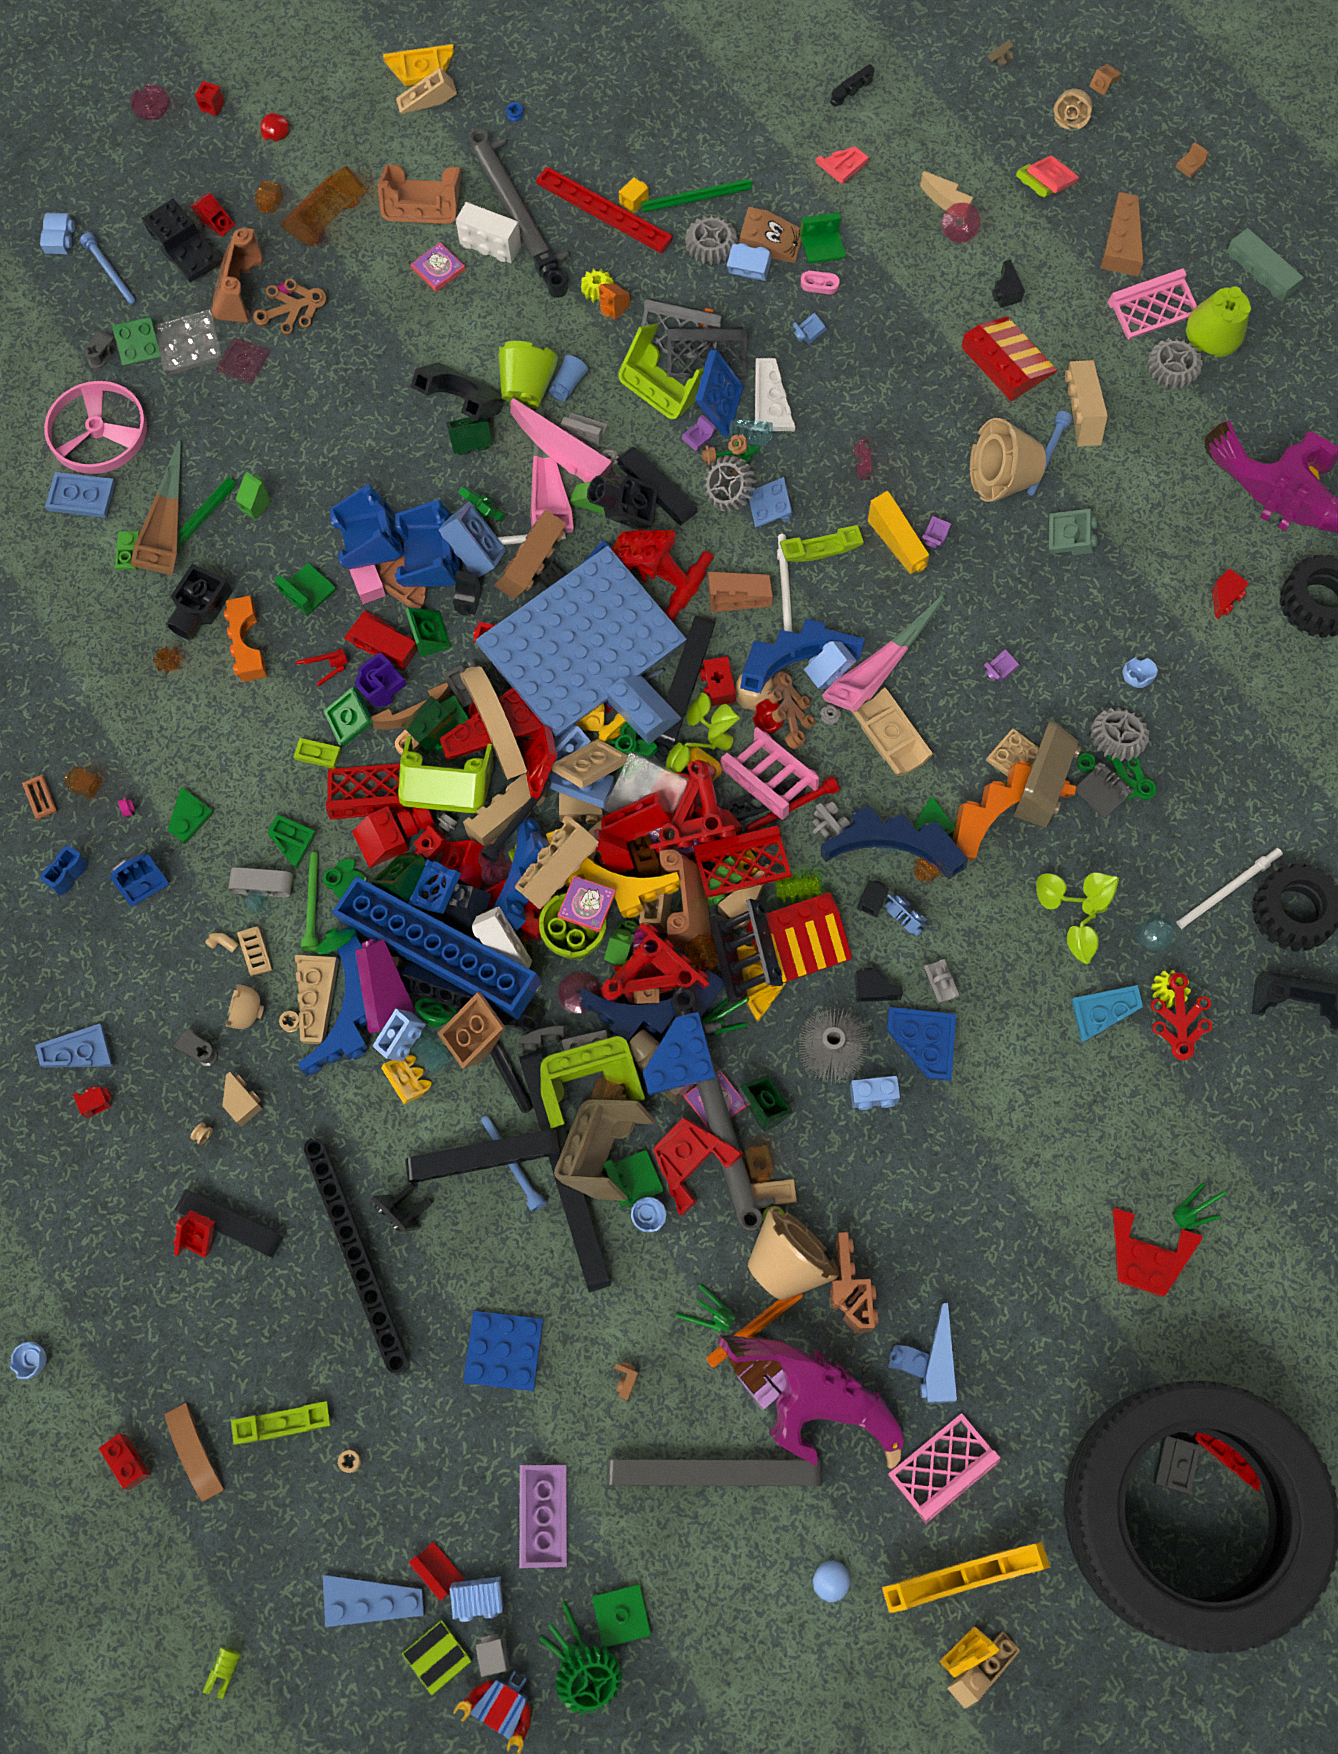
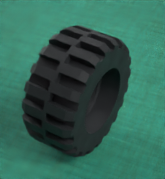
[1280,554,1338,638]
[1252,863,1338,952]

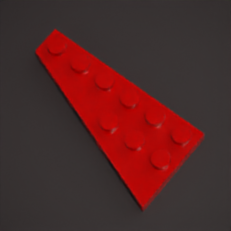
[440,688,544,760]

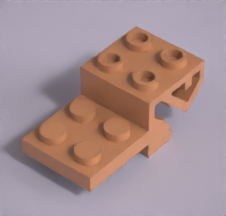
[830,1232,878,1333]

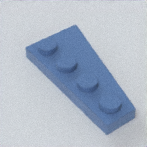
[323,1575,424,1627]

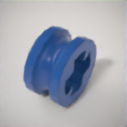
[506,102,523,122]

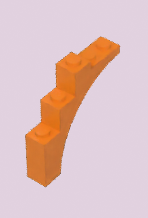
[952,761,1076,861]

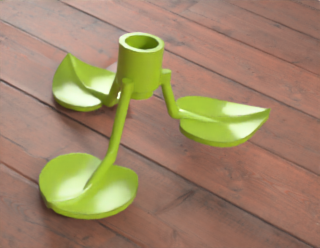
[666,692,740,773]
[1036,872,1119,964]

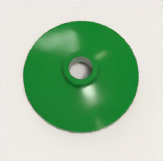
[316,927,356,954]

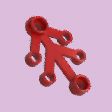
[1150,972,1212,1060]

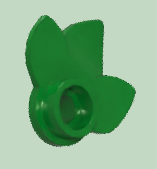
[323,859,367,899]

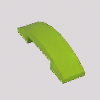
[780,525,864,562]
[231,1401,330,1445]

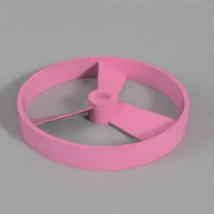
[44,381,147,474]

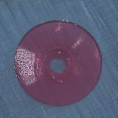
[942,202,980,243]
[557,972,602,1014]

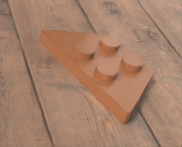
[375,553,428,609]

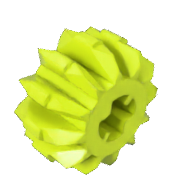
[581,268,613,303]
[1151,970,1191,1008]

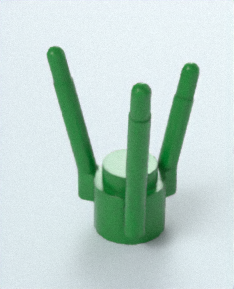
[702,997,749,1036]
[1173,1183,1227,1231]
[675,1284,736,1333]
[540,1602,585,1662]

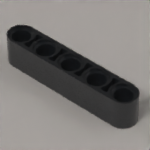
[616,447,697,526]
[174,1189,284,1258]

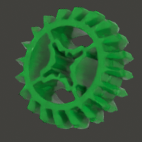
[555,1645,623,1715]

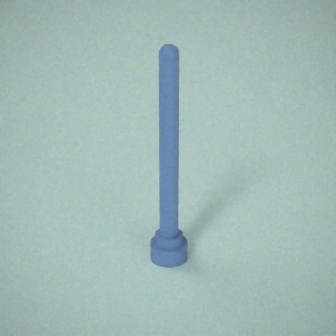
[80,232,136,304]
[1027,411,1073,496]
[481,1116,547,1212]

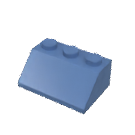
[439,501,507,578]
[606,675,681,745]

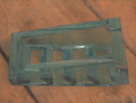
[729,420,773,446]

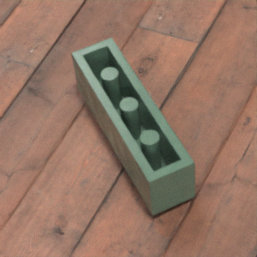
[1227,228,1304,301]

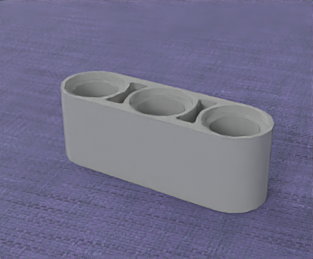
[228,868,293,897]

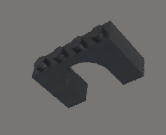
[410,362,504,421]

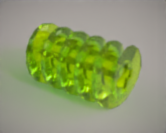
[775,873,821,903]

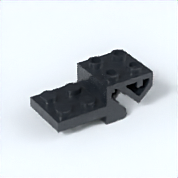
[141,198,222,282]

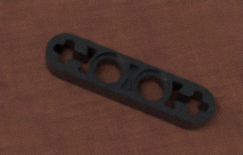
[727,779,806,821]

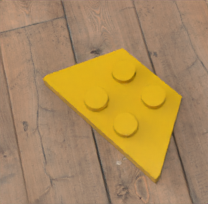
[383,44,454,86]
[737,945,786,1022]

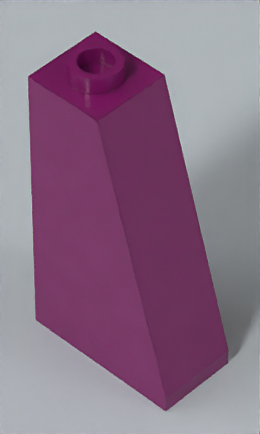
[355,938,416,1033]

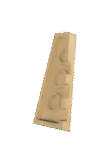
[295,955,339,1044]

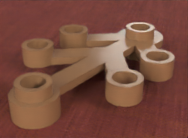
[253,279,326,335]
[768,671,815,749]

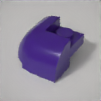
[354,652,407,707]

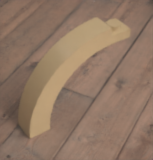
[460,666,527,780]

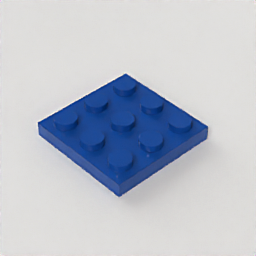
[695,349,744,436]
[463,1311,543,1391]

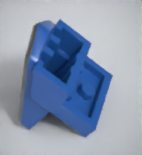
[110,852,169,907]

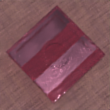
[216,338,270,385]

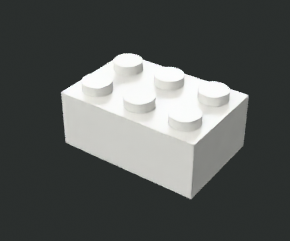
[456,202,521,263]

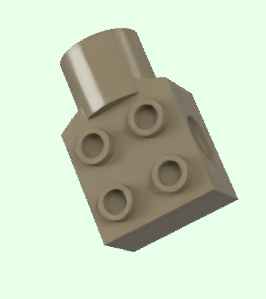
[628,1029,694,1105]

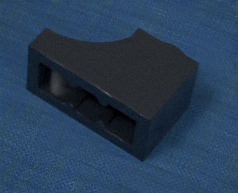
[992,259,1025,308]
[453,570,482,616]
[855,967,903,1002]

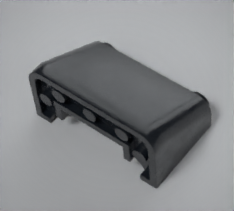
[1252,972,1338,1029]

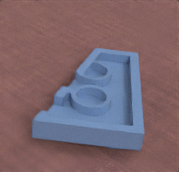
[35,1024,113,1068]

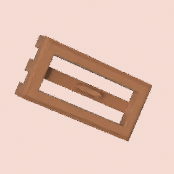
[22,775,58,821]

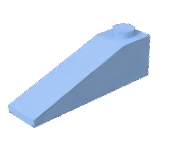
[920,1303,957,1404]

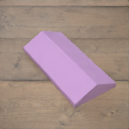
[519,1465,567,1568]

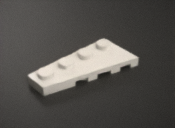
[755,358,795,431]

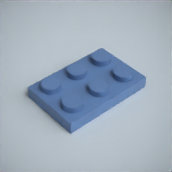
[45,472,115,518]

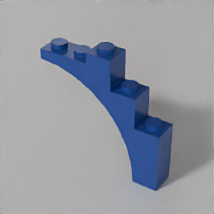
[740,619,865,694]
[475,817,550,944]
[298,935,368,1075]

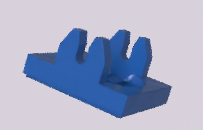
[408,860,461,913]

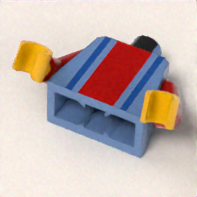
[453,1671,531,1754]

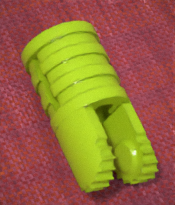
[202,1647,241,1699]

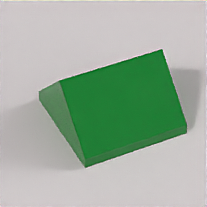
[405,607,451,657]

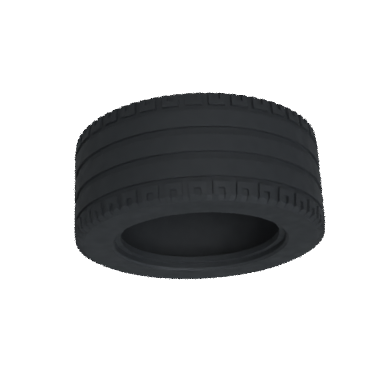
[1064,1380,1338,1654]

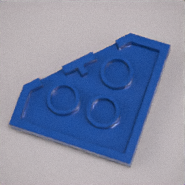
[887,1007,956,1081]
[643,1012,716,1095]

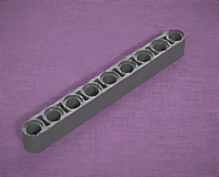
[607,1460,822,1486]

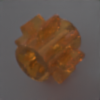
[153,646,181,674]

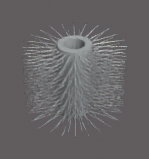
[799,1008,868,1083]

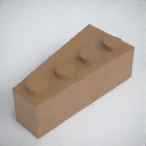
[1101,192,1143,276]
[494,510,566,599]

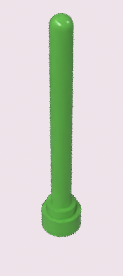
[301,851,319,951]

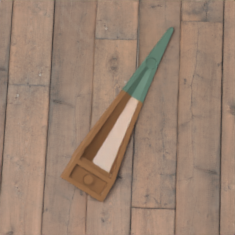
[130,440,181,575]

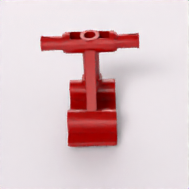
[611,530,714,623]
[649,760,740,853]
[601,923,709,1001]

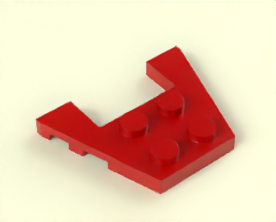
[653,1118,744,1215]
[1112,1208,1203,1297]

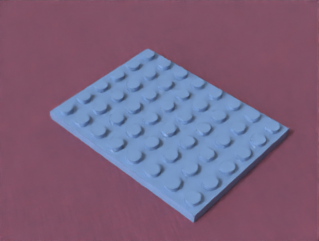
[476,546,687,738]

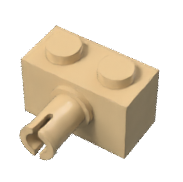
[639,893,672,933]

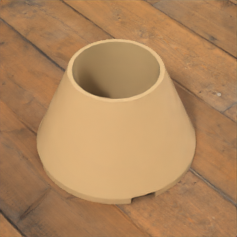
[970,418,1046,502]
[748,1207,840,1300]

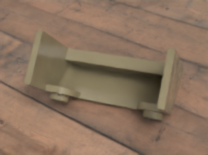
[1014,721,1081,828]
[554,1099,655,1201]

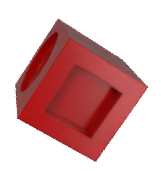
[194,81,225,116]

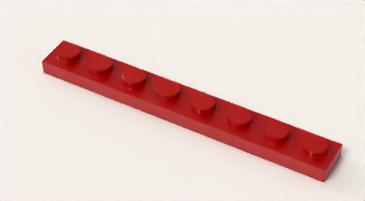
[536,167,672,254]

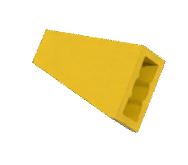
[868,490,929,574]

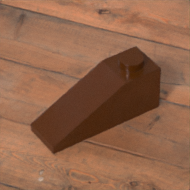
[627,834,661,878]

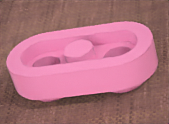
[800,271,839,294]

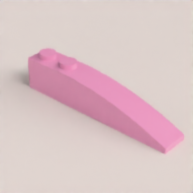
[510,398,612,483]

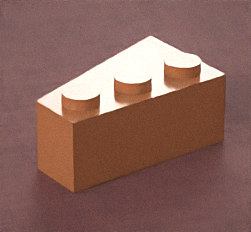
[708,572,773,613]

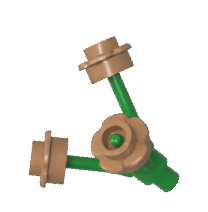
[702,434,759,488]

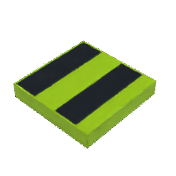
[402,1620,472,1695]

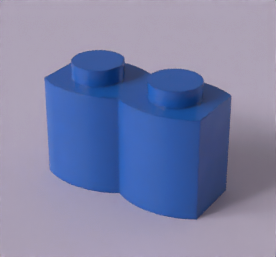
[40,845,88,896]

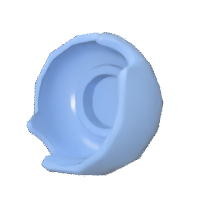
[1122,657,1158,688]
[631,1197,667,1232]
[10,1342,47,1379]
[813,1560,851,1602]

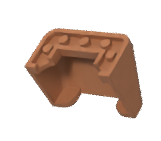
[378,164,461,224]
[211,228,264,323]
[659,850,711,950]

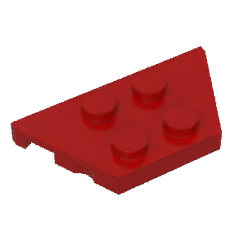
[520,726,557,799]

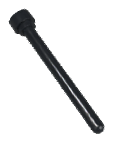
[480,780,551,863]

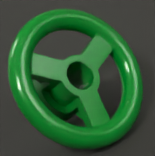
[415,998,459,1027]

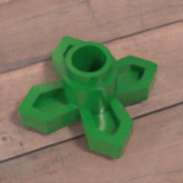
[458,486,507,522]
[606,722,659,778]

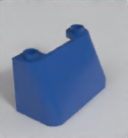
[329,484,404,569]
[394,499,460,587]

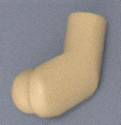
[205,933,239,952]

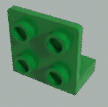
[799,212,846,264]
[112,317,161,365]
[274,564,336,616]
[603,1150,663,1210]

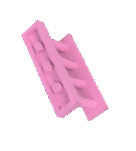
[721,727,819,820]

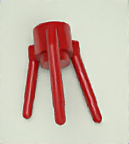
[296,649,348,686]

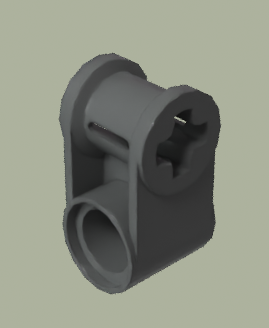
[84,330,118,369]
[173,1028,218,1067]

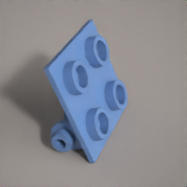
[749,477,792,527]
[885,895,929,937]

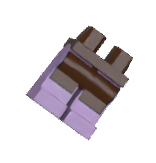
[728,1336,786,1410]

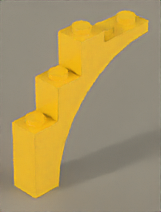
[546,828,681,918]
[882,1542,1050,1613]

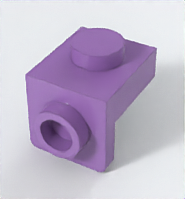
[682,415,716,451]
[922,516,952,549]
[984,649,1021,682]

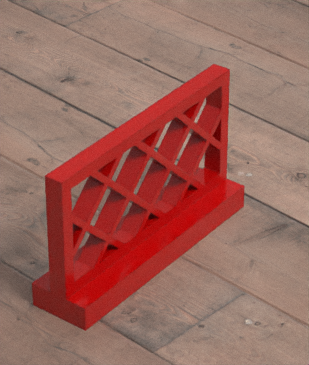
[326,763,413,820]
[693,825,792,898]

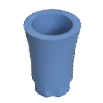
[549,355,589,402]

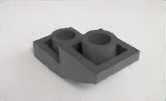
[518,1026,565,1052]

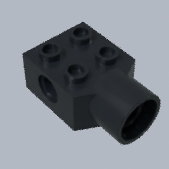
[587,475,658,529]
[166,564,233,640]

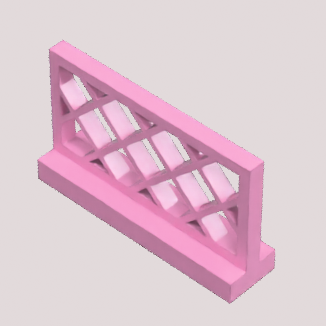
[1107,268,1197,339]
[888,1413,1000,1524]

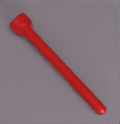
[745,776,840,833]

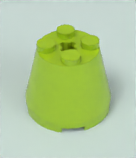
[1186,286,1251,357]
[498,341,558,409]
[539,893,607,961]

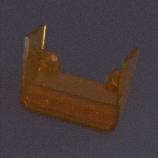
[279,165,368,246]

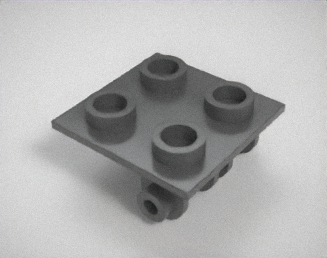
[1075,762,1134,819]

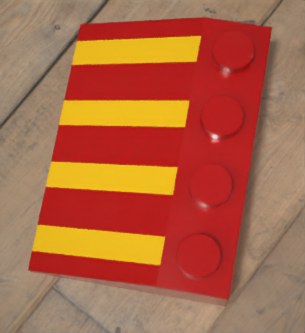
[961,316,1057,402]
[746,892,852,987]

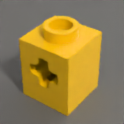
[619,177,649,214]

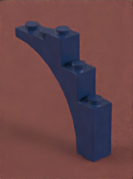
[820,805,968,879]
[578,970,724,1043]

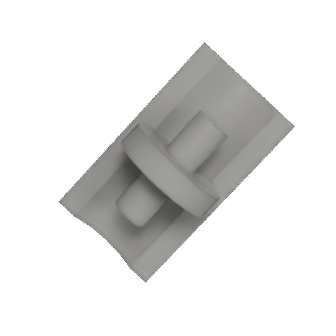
[812,802,851,838]
[923,959,959,1004]

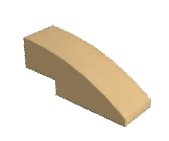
[920,171,973,220]

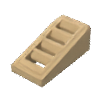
[237,926,272,977]

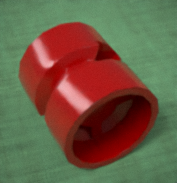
[396,807,435,838]

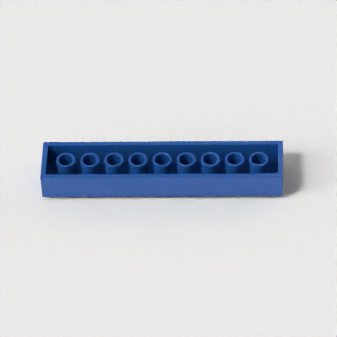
[332,876,542,1020]

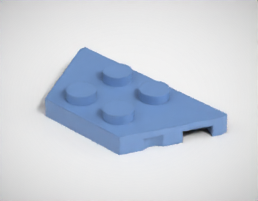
[547,772,614,809]

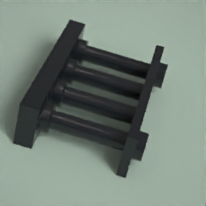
[709,899,783,1002]

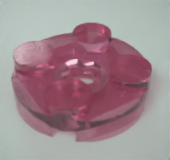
[130,85,169,120]
[854,439,871,481]

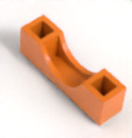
[224,596,267,682]

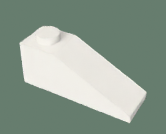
[472,906,532,969]

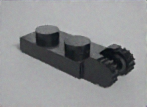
[830,64,875,107]

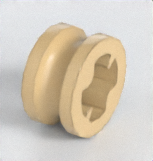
[279,1011,300,1033]
[190,1122,213,1145]
[338,1450,361,1473]

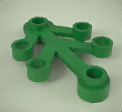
[1077,753,1156,806]

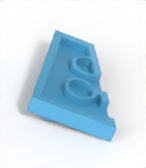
[1071,985,1143,1043]

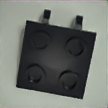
[371,1182,433,1232]

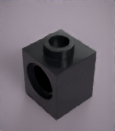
[857,880,889,917]

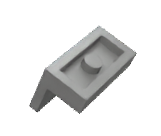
[561,413,607,445]

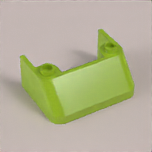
[619,324,705,419]
[398,736,494,813]
[541,1036,645,1129]

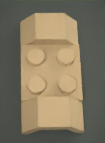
[851,687,933,776]

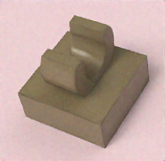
[988,40,1013,66]

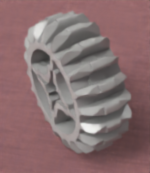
[685,214,737,265]
[1147,337,1203,389]
[702,456,757,512]
[1090,707,1149,762]

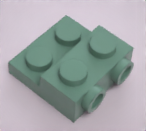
[1049,509,1098,555]

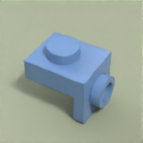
[793,313,827,344]
[888,1345,930,1378]

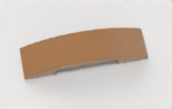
[371,682,451,730]
[164,1403,224,1502]

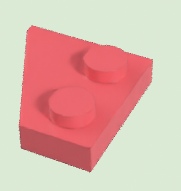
[816,146,869,184]

